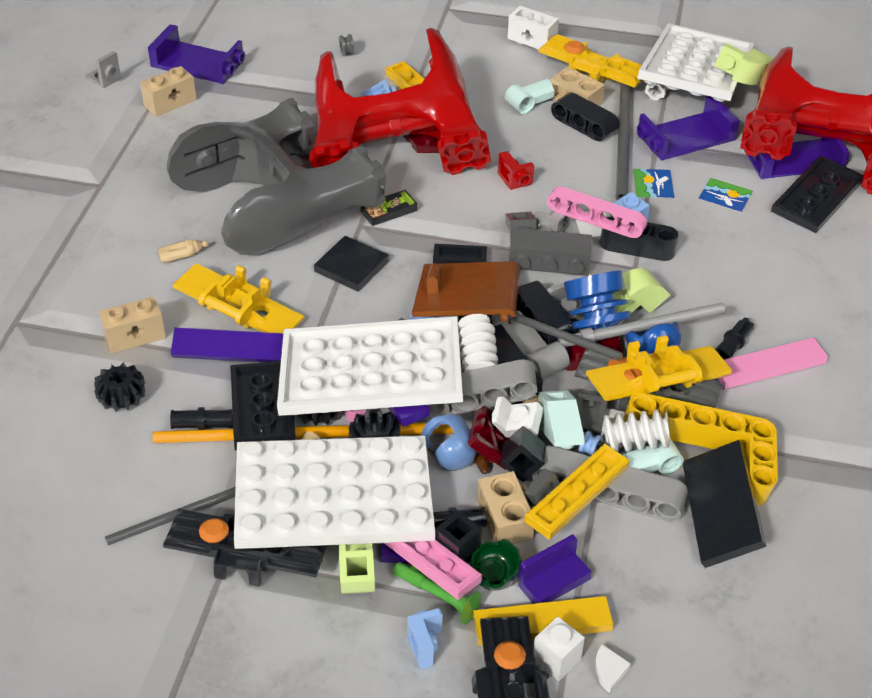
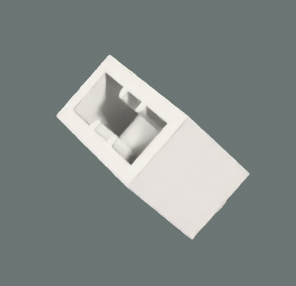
[508,6,559,50]

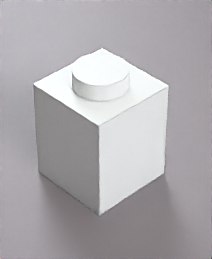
[533,617,585,682]

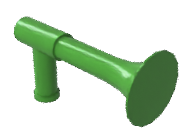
[393,562,481,625]

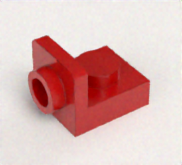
[497,151,535,190]

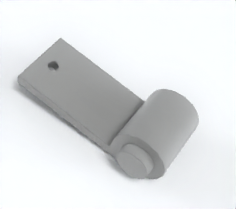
[492,311,570,379]

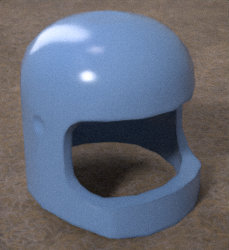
[421,415,477,471]

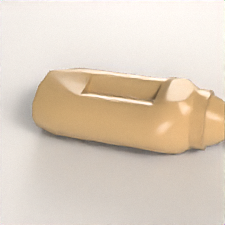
[157,239,208,263]

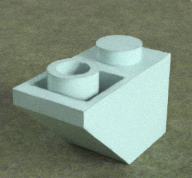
[538,390,584,449]

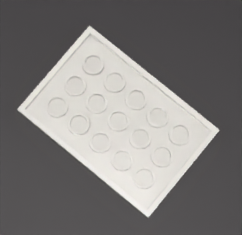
[638,23,754,101]
[277,316,463,416]
[234,436,435,549]

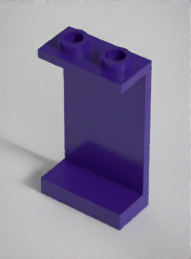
[148,24,245,84]
[637,96,740,161]
[744,138,849,179]

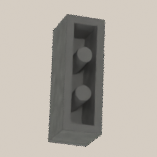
[509,228,592,276]

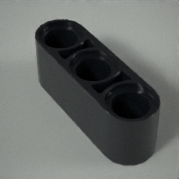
[551,92,619,142]
[600,216,678,261]
[516,281,574,345]

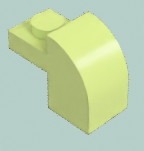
[714,43,774,85]
[614,268,670,323]
[339,543,375,594]

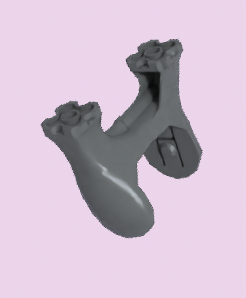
[167,98,386,255]

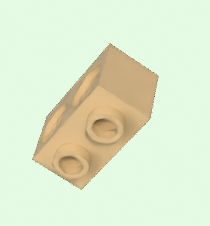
[550,67,605,106]
[477,471,534,544]

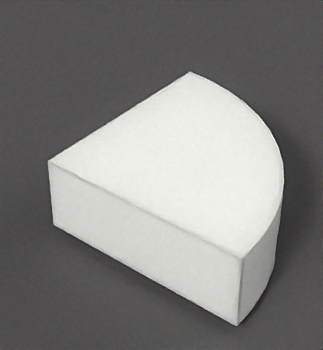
[595,645,631,694]

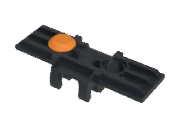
[163,509,328,587]
[471,616,550,698]

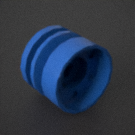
[564,270,631,330]

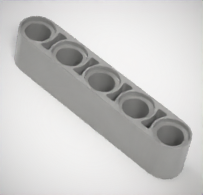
[394,359,537,423]
[531,446,688,522]

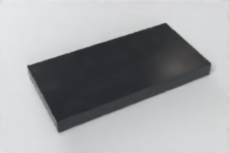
[771,155,863,233]
[230,361,296,451]
[683,440,767,568]

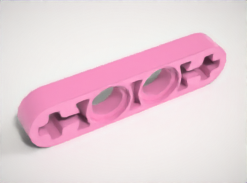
[547,186,647,238]

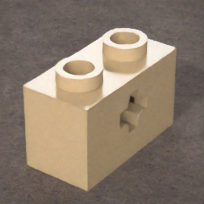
[140,66,197,117]
[98,296,166,354]

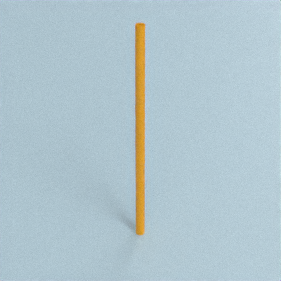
[152,423,454,443]

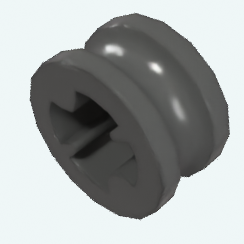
[339,34,354,56]

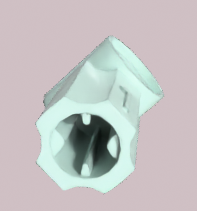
[505,79,555,114]
[620,438,684,474]

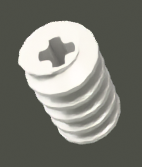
[458,314,498,372]
[604,409,670,452]

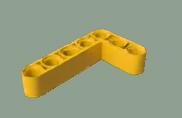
[623,393,778,506]

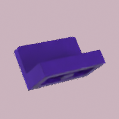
[518,534,592,604]

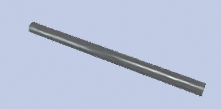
[615,83,632,200]

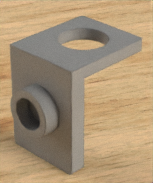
[86,51,121,88]

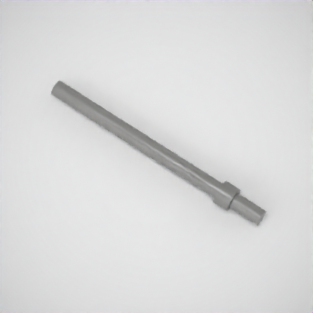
[558,302,725,348]

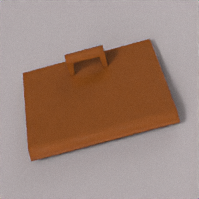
[412,261,520,322]

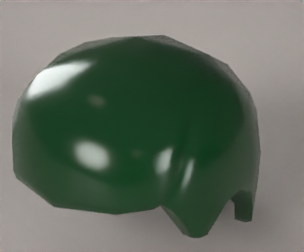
[469,539,522,591]

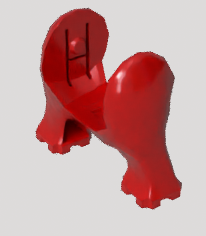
[309,28,492,175]
[740,47,872,195]

